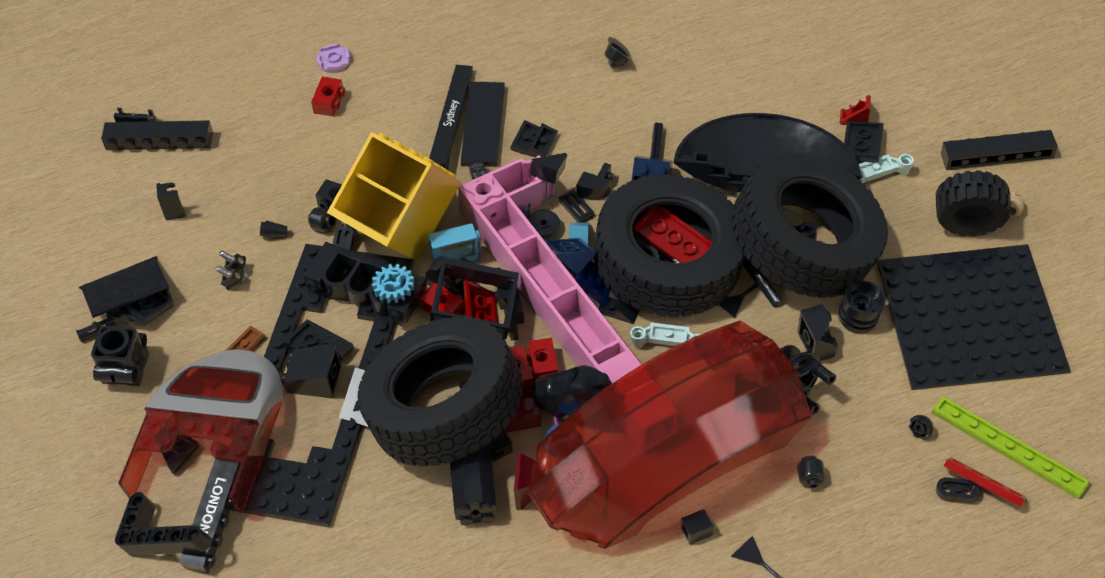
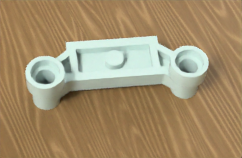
[858,154,914,183]
[630,323,705,356]

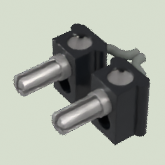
[215,250,248,290]

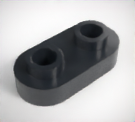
[936,477,980,503]

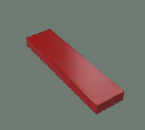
[944,457,1027,507]

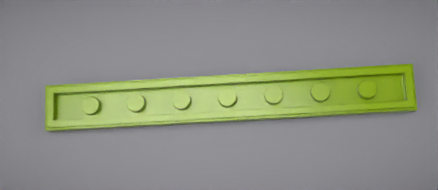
[932,396,1090,499]

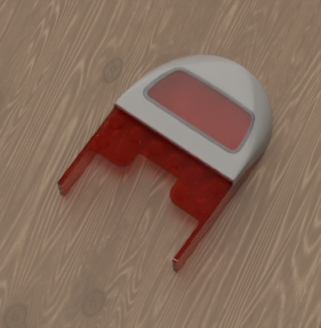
[118,350,283,513]

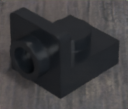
[333,224,358,250]

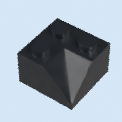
[797,304,838,361]

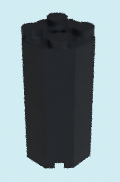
[450,443,497,526]

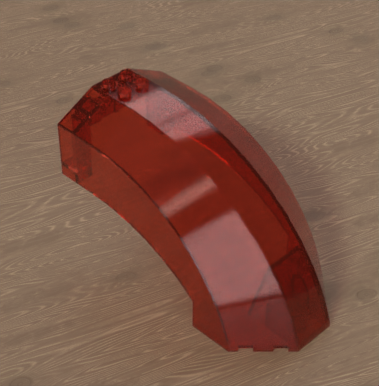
[527,320,812,549]

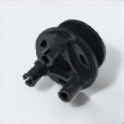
[762,345,836,415]

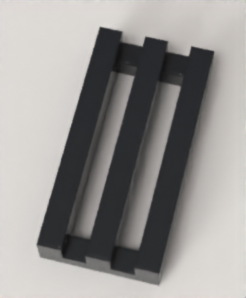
[558,189,595,223]

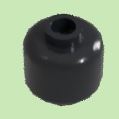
[308,207,337,232]
[797,456,826,488]

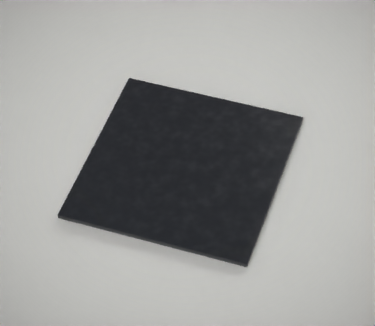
[877,244,1071,390]

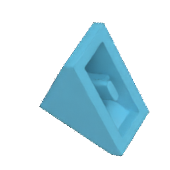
[569,222,590,245]

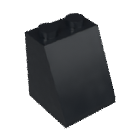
[282,344,342,398]

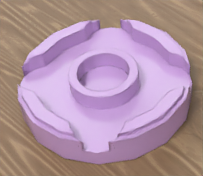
[316,44,351,73]

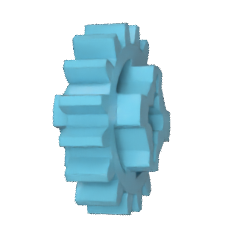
[372,264,415,303]

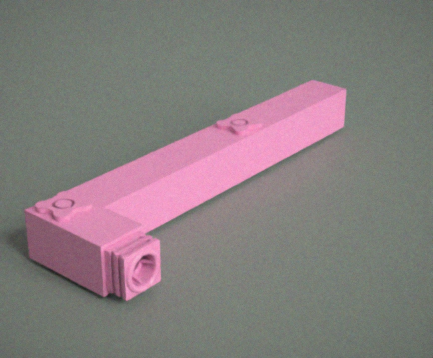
[458,155,678,451]

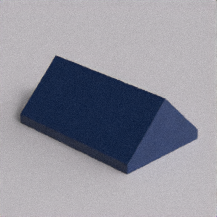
[545,238,596,275]

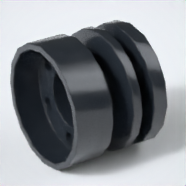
[838,280,886,333]

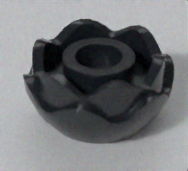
[909,415,934,439]

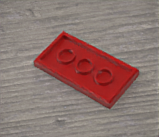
[632,205,712,263]

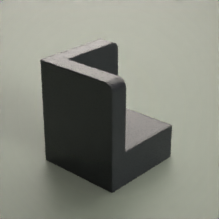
[681,509,713,545]

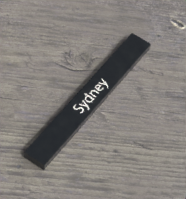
[429,65,473,169]

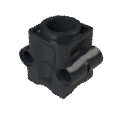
[91,326,149,386]

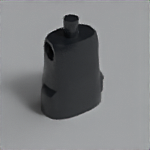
[532,365,613,420]

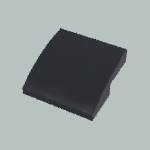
[510,120,558,157]

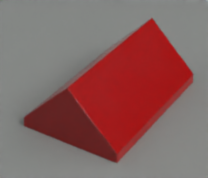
[463,280,498,323]

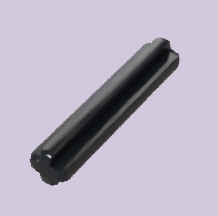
[650,122,663,159]
[743,259,782,306]

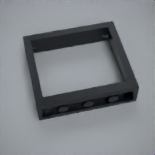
[429,257,519,340]

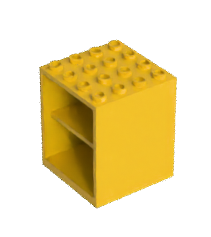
[327,132,461,261]

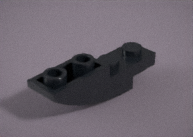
[494,267,525,341]

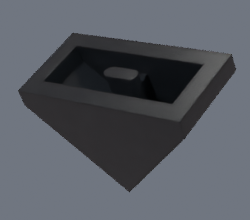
[530,153,567,184]

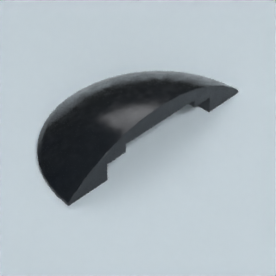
[673,113,861,193]

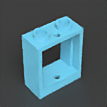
[428,223,482,262]

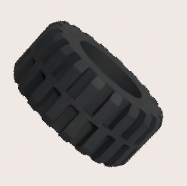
[935,170,1011,236]

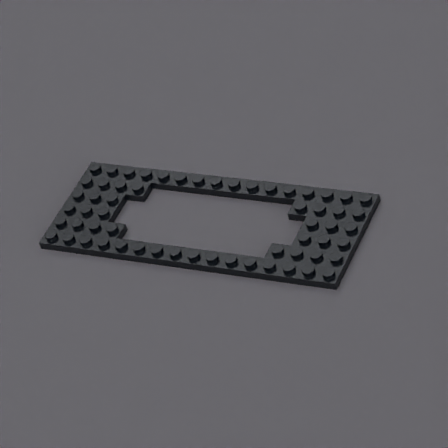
[230,244,414,528]

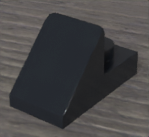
[598,296,640,324]

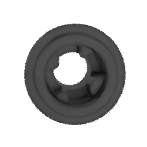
[260,220,287,238]

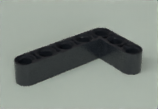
[115,492,212,556]

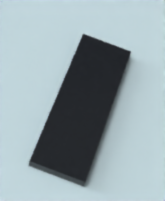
[460,82,505,166]

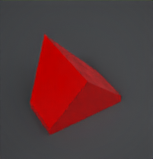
[840,95,871,125]

